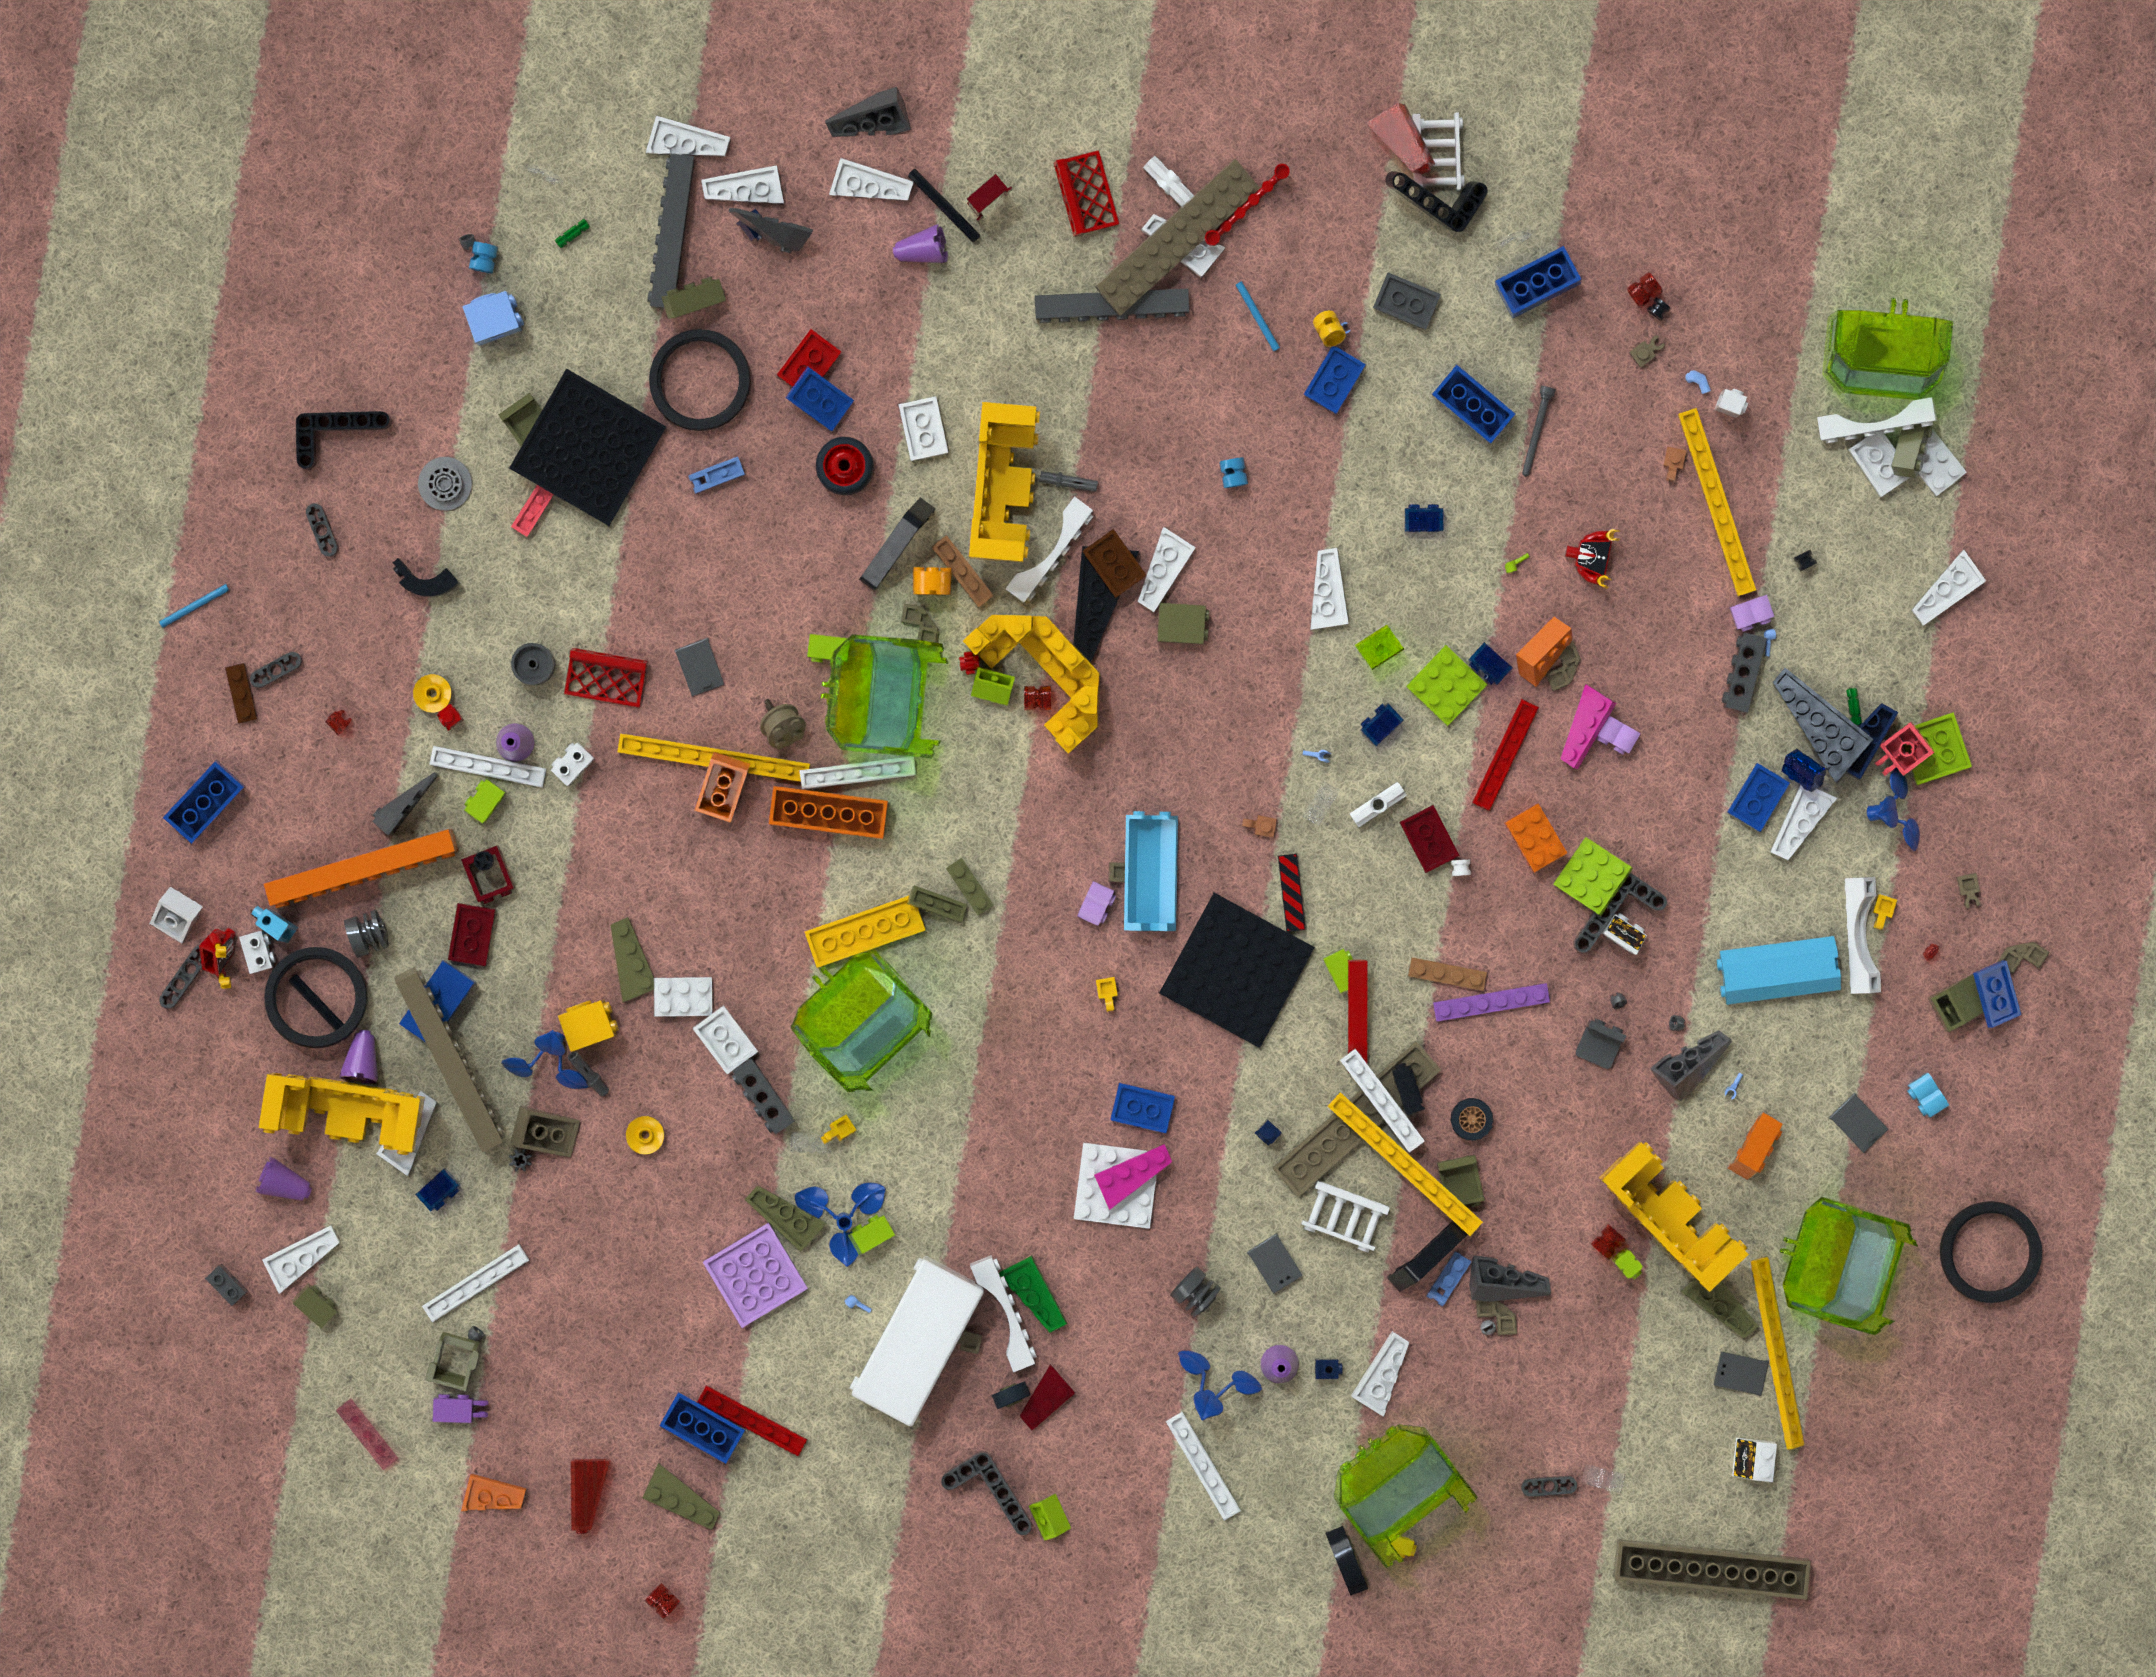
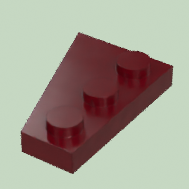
[1020,1364,1075,1430]

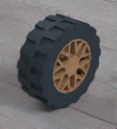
[1450,1098,1494,1141]

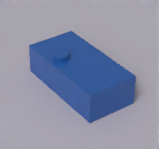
[1495,246,1582,319]
[1432,365,1516,443]
[163,760,245,844]
[399,960,476,1042]
[659,1392,745,1464]

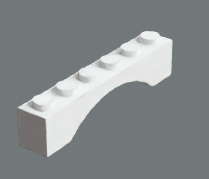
[1817,397,1938,444]
[1006,496,1094,603]
[1845,877,1881,994]
[970,1255,1037,1372]

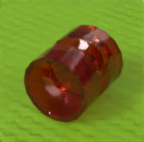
[1627,272,1663,308]
[1024,686,1051,710]
[1591,1224,1626,1260]
[644,1583,681,1619]

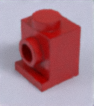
[437,703,464,731]

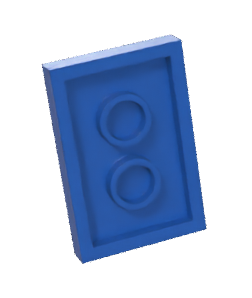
[1303,346,1366,414]
[785,367,854,431]
[1727,763,1790,832]
[1973,960,2021,1028]
[1110,1083,1175,1133]

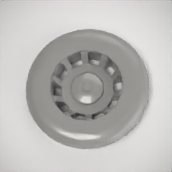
[418,457,472,510]

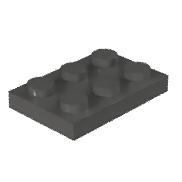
[1373,272,1441,330]

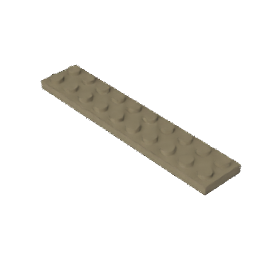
[1094,159,1260,316]
[1272,1041,1441,1197]

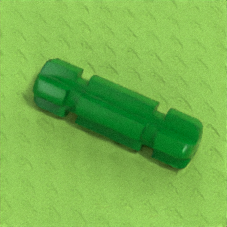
[555,219,590,248]
[1846,688,1862,725]

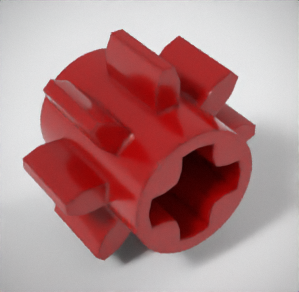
[959,651,980,675]

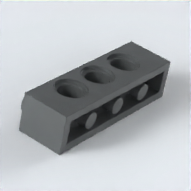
[1722,632,1767,713]
[732,1058,795,1135]

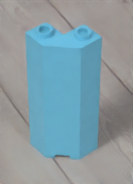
[1124,811,1178,931]
[1717,936,1841,1005]

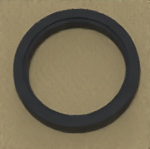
[649,329,751,431]
[264,947,367,1048]
[1940,1201,2042,1303]

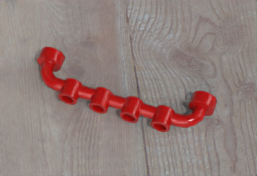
[1205,164,1290,246]

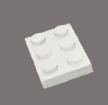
[899,396,948,461]
[1918,429,1967,496]
[1848,430,1910,497]
[654,977,712,1016]
[693,1005,758,1074]

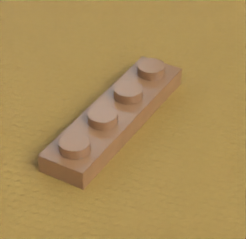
[932,535,994,607]
[1408,957,1487,991]

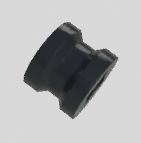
[1646,297,1671,321]
[1793,549,1817,572]
[474,851,494,870]

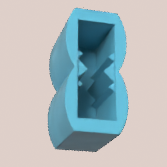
[1907,1073,1949,1118]

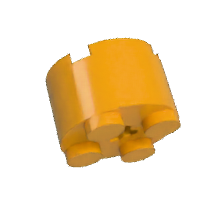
[913,567,952,595]

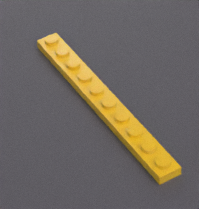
[1678,408,1756,596]
[617,733,810,782]
[1328,1092,1483,1236]
[1751,1257,1804,1449]

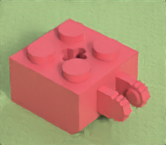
[1875,721,1935,776]

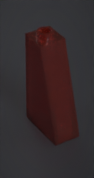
[1367,103,1435,174]
[571,1459,610,1534]

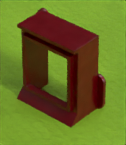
[967,174,1013,222]

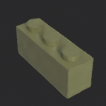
[661,276,726,319]
[1891,424,1932,478]

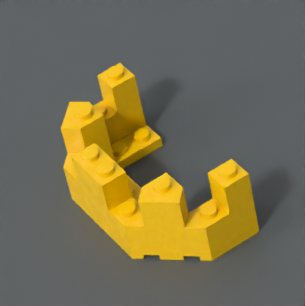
[969,402,1040,562]
[963,615,1100,754]
[258,1073,425,1155]
[1598,1141,1749,1292]

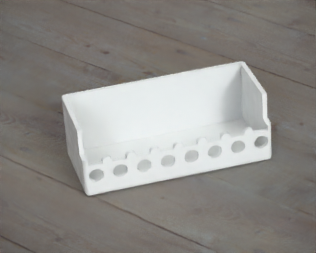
[850,1256,984,1426]

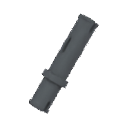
[1039,471,1098,492]
[567,1051,609,1096]

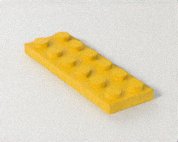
[804,895,926,968]

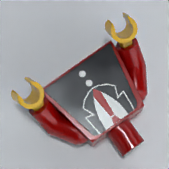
[1565,529,1620,589]
[199,928,236,989]

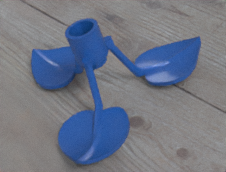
[1867,767,1920,851]
[501,1030,589,1089]
[795,1183,886,1267]
[1178,1351,1262,1421]

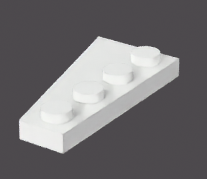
[701,165,784,204]
[1310,548,1349,630]
[1770,782,1837,860]

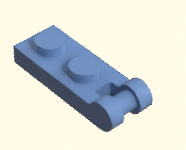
[688,457,745,494]
[1426,1251,1471,1307]

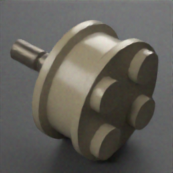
[760,699,806,749]

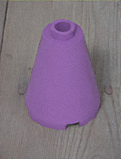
[893,225,948,263]
[496,723,534,762]
[340,1030,378,1084]
[255,1157,312,1201]
[1261,1345,1299,1383]

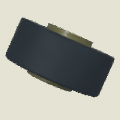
[992,1381,1031,1409]

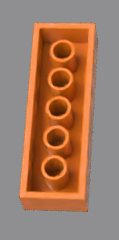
[768,786,889,839]

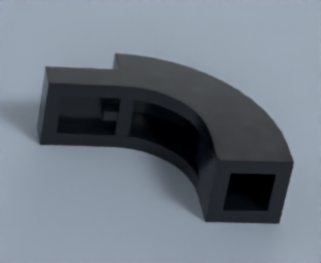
[392,558,461,597]
[1325,1526,1368,1596]

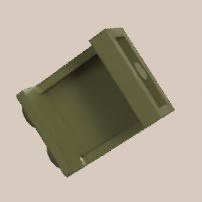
[498,393,542,446]
[1157,603,1209,645]
[1437,1154,1485,1207]

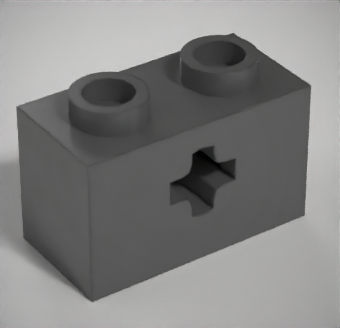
[205,1264,248,1306]

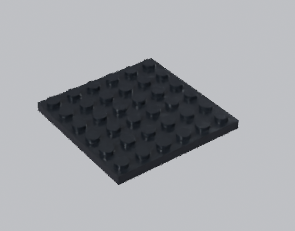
[509,368,666,526]
[1159,893,1315,1048]

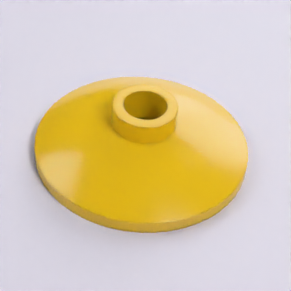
[413,674,452,713]
[626,1116,664,1154]

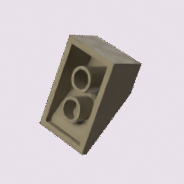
[510,1106,580,1157]

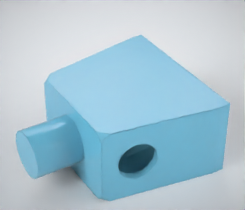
[251,906,298,943]

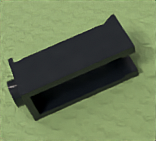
[1392,1062,1425,1115]

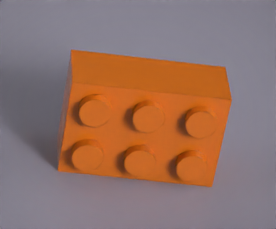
[694,752,750,823]
[1504,803,1567,873]

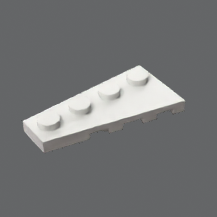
[646,116,730,156]
[829,158,914,200]
[1141,214,1225,278]
[1138,527,1196,612]
[1912,550,1986,626]
[376,1091,437,1176]
[262,1225,340,1294]
[1351,1331,1409,1417]

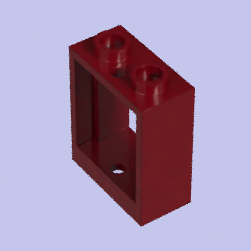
[461,845,515,904]

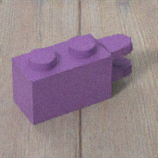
[433,1394,488,1423]

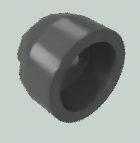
[459,234,475,250]
[1610,992,1627,1009]
[1669,1015,1685,1031]
[468,1326,485,1341]

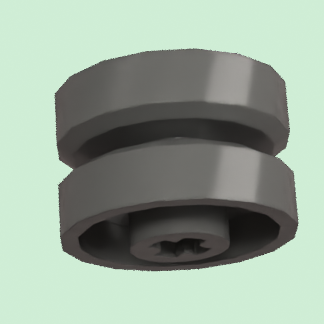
[511,643,556,686]

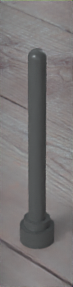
[1522,386,1556,477]

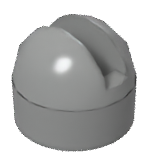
[1480,1320,1496,1335]

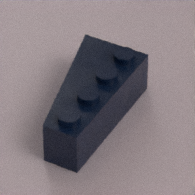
[1847,703,1898,781]

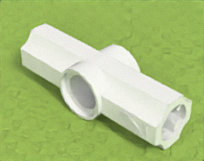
[1143,156,1194,207]
[1350,782,1407,828]

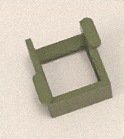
[425,1332,480,1391]

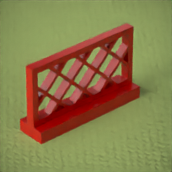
[1053,150,1119,237]
[564,648,648,707]

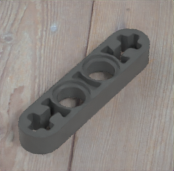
[159,944,202,1008]

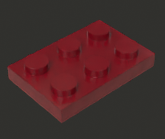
[1399,805,1460,873]
[448,903,496,966]

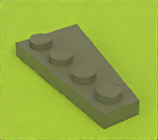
[610,917,654,1003]
[744,1185,827,1252]
[1680,1278,1759,1339]
[642,1463,720,1530]

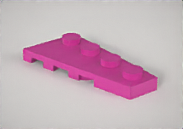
[1560,684,1616,769]
[1094,1144,1172,1210]

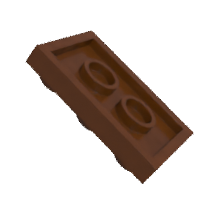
[1082,529,1147,598]

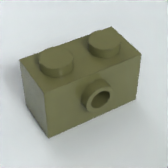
[293,1283,337,1329]

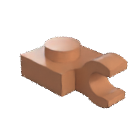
[1663,446,1686,482]
[1242,815,1277,838]

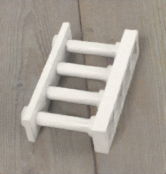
[1412,112,1464,191]
[1301,1180,1390,1252]

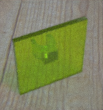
[1355,625,1405,670]

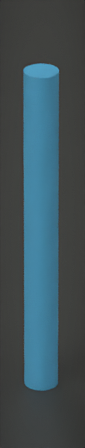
[1236,281,1280,352]
[159,584,229,628]

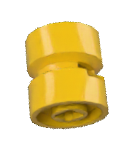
[1313,310,1346,347]

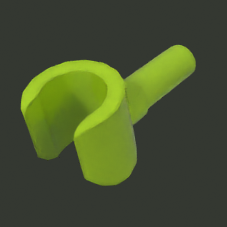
[1505,553,1530,573]

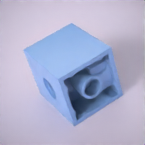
[462,291,524,346]

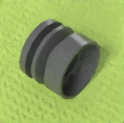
[344,909,389,958]
[1170,1266,1221,1318]

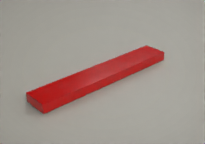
[1472,699,1539,811]
[1348,960,1368,1073]
[697,1385,807,1456]

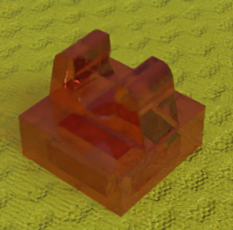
[325,710,352,736]

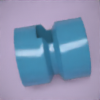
[469,242,498,274]
[1219,457,1248,488]

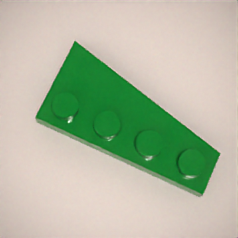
[999,1255,1067,1333]

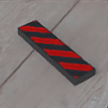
[1278,854,1306,932]

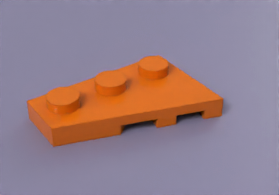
[461,1474,527,1511]

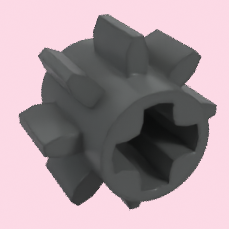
[509,1149,532,1172]

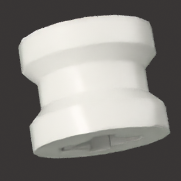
[1451,859,1471,876]

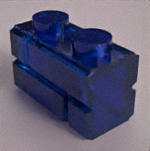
[1404,504,1444,532]
[1468,642,1513,685]
[1360,703,1404,747]
[1781,749,1827,792]
[415,1168,461,1211]

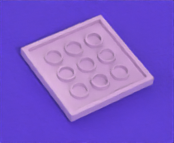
[703,1222,808,1328]

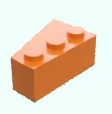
[1516,617,1573,687]
[1728,1112,1783,1180]

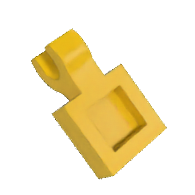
[1872,894,1897,930]
[1096,977,1118,1012]
[821,1115,856,1144]

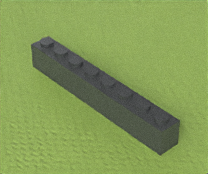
[647,153,695,309]
[1035,289,1189,323]

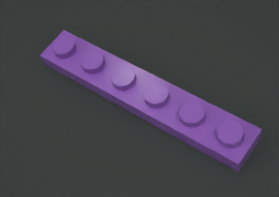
[1433,983,1550,1022]

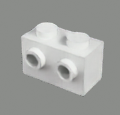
[1714,389,1748,418]
[551,743,595,786]
[239,930,276,974]

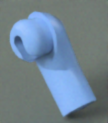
[1685,370,1711,394]

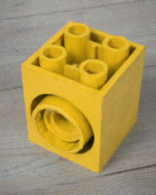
[558,999,619,1052]

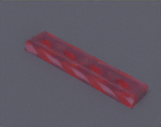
[336,1398,399,1470]

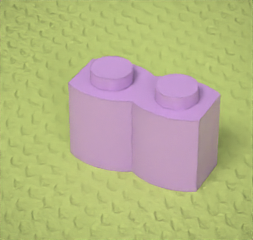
[1729,595,1774,632]
[1597,716,1640,755]
[1077,881,1116,926]

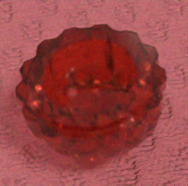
[1923,944,1939,961]

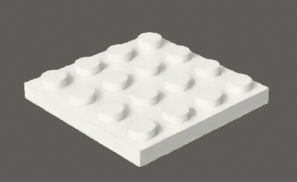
[1074,1143,1157,1229]

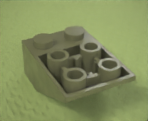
[1928,970,1983,1032]

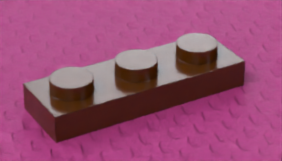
[225,663,257,724]

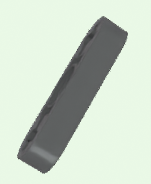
[306,503,338,557]
[250,652,302,688]
[1521,1476,1577,1497]

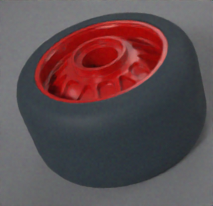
[816,437,874,495]

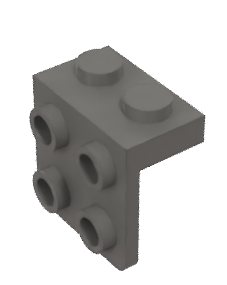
[1575,1018,1626,1069]

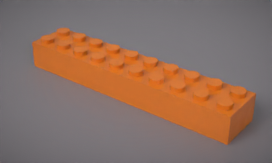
[263,829,459,908]

